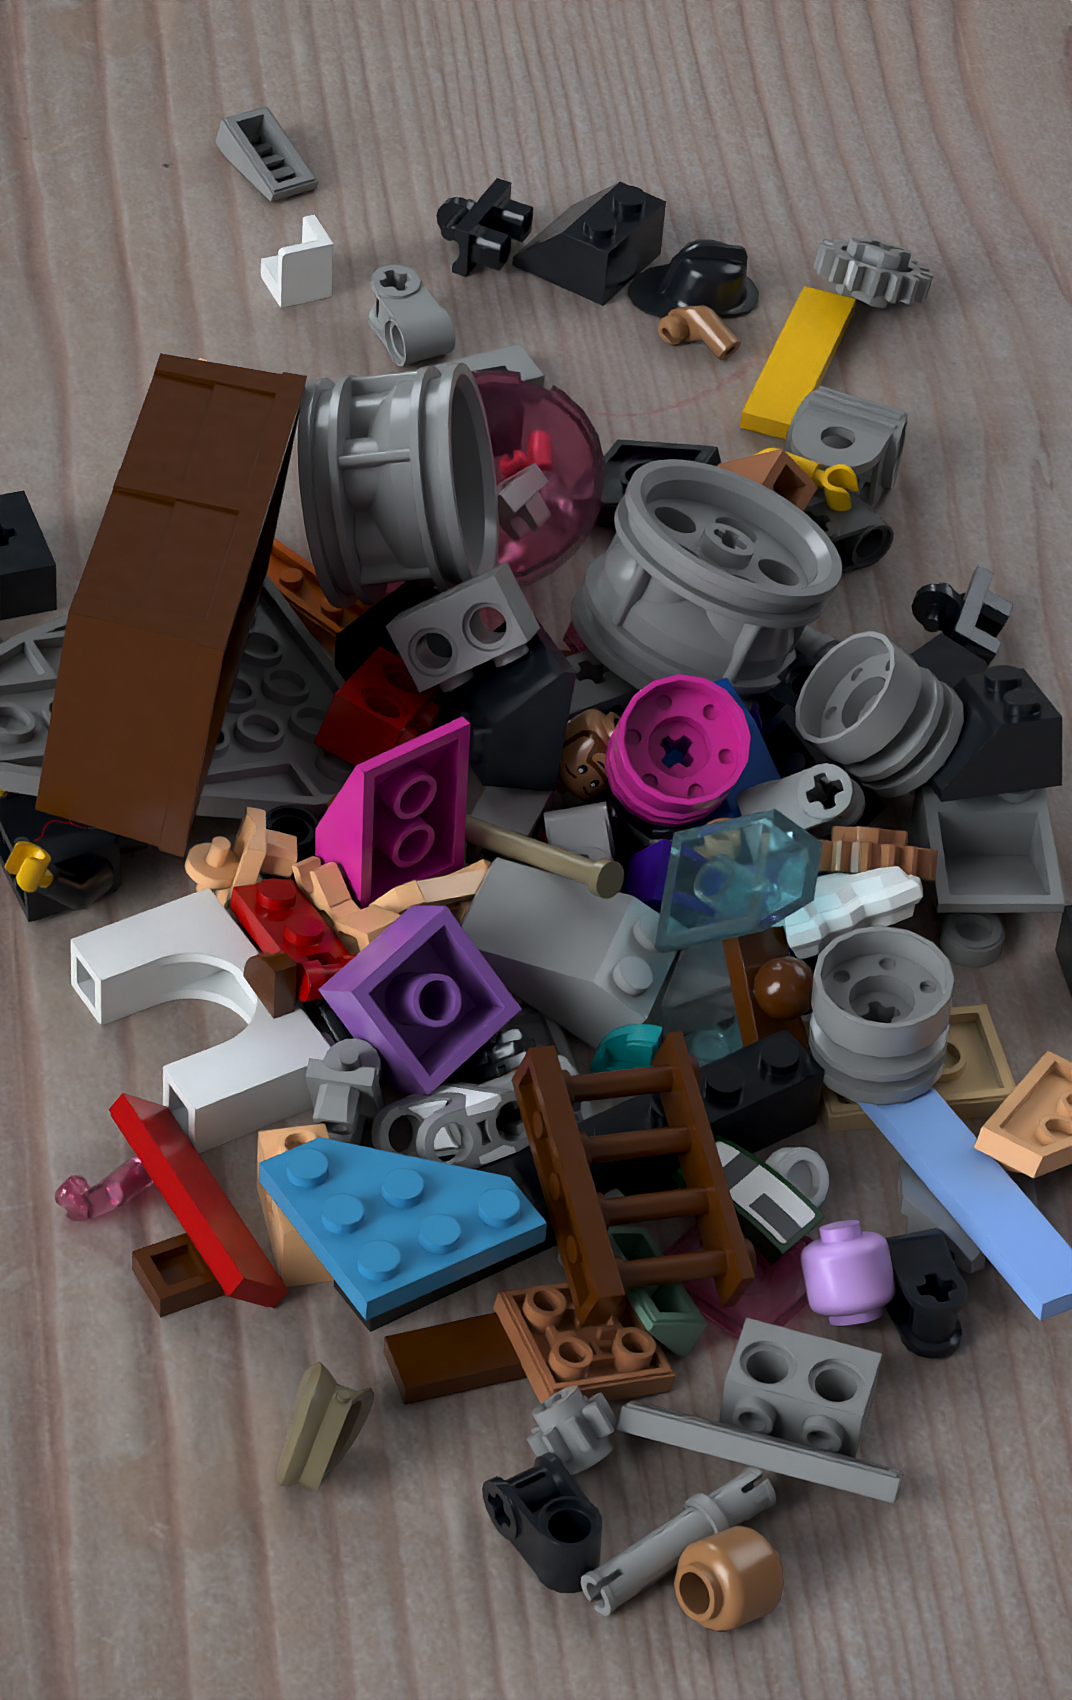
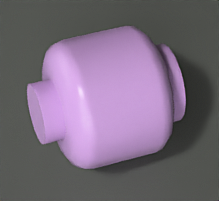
[800,1220,896,1326]

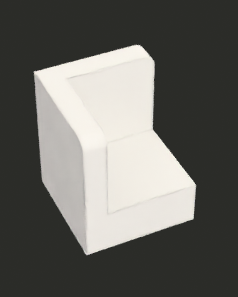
[261,215,334,308]

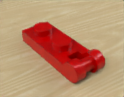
[230,878,358,1002]

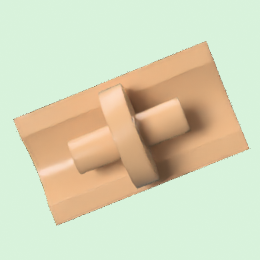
[184,807,298,909]

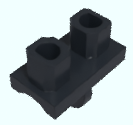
[436,178,533,277]
[911,565,1014,668]

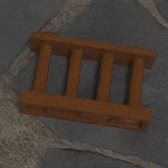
[512,1031,757,1327]

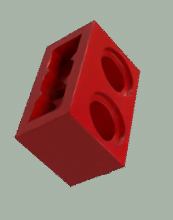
[314,646,442,766]

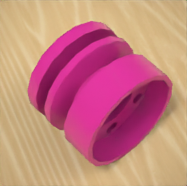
[604,674,751,828]

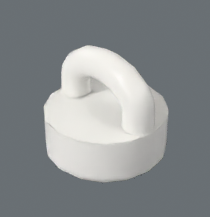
[765,1147,829,1208]

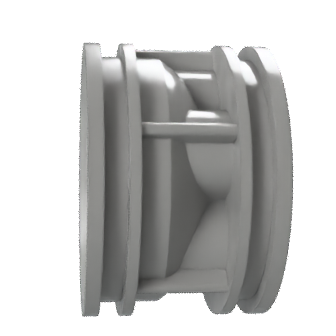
[298,362,499,608]
[570,459,842,712]

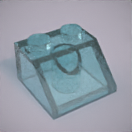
[654,808,823,953]

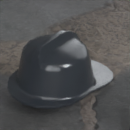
[628,239,759,318]

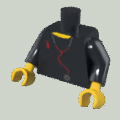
[0,790,149,922]

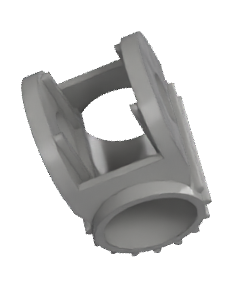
[785,386,908,511]

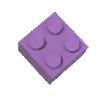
[318,905,522,1095]

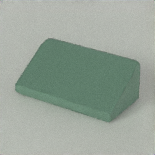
[607,1226,708,1357]

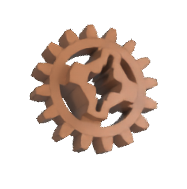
[798,826,938,882]

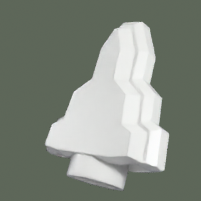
[764,866,923,959]

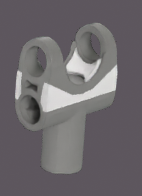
[371,1055,581,1169]

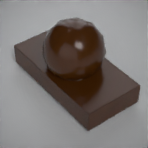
[721,926,814,1052]

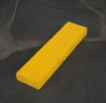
[740,286,856,440]

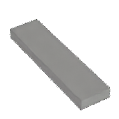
[616,1400,904,1503]

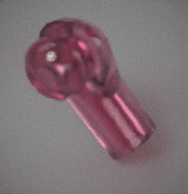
[55,1156,153,1222]

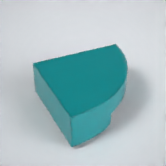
[589,1024,663,1073]

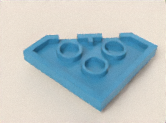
[259,1137,547,1321]

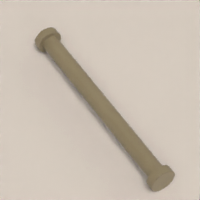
[465,814,624,899]

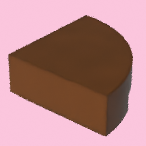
[243,951,297,1019]

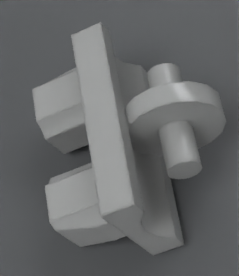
[305,1038,385,1146]

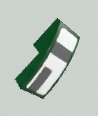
[670,1135,825,1265]

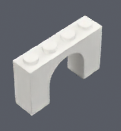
[71,888,335,1154]

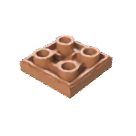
[493,1282,676,1403]

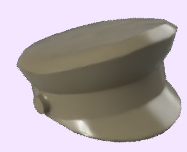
[276,1362,374,1491]

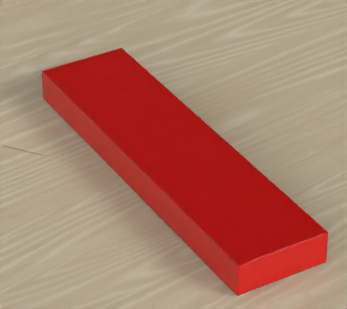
[109,1093,289,1308]

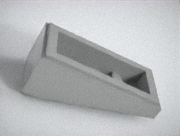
[215,106,319,202]

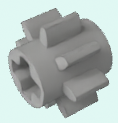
[526,1385,618,1475]

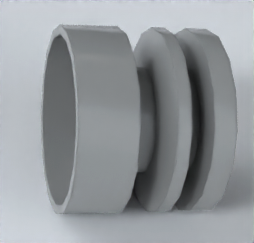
[795,631,964,798]
[808,926,955,1105]

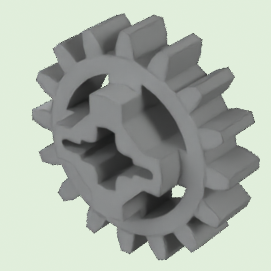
[813,234,934,308]

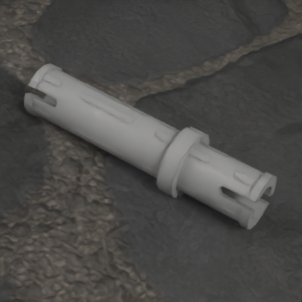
[581,1466,776,1616]

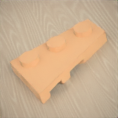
[974,1050,1072,1178]

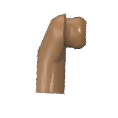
[658,305,741,360]

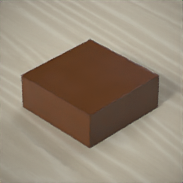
[132,1233,223,1318]

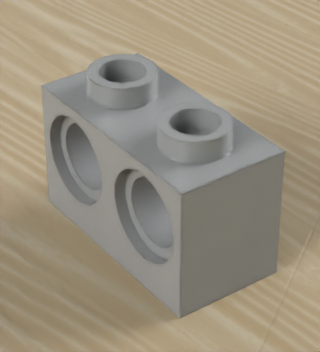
[386,562,540,693]
[719,1317,882,1458]

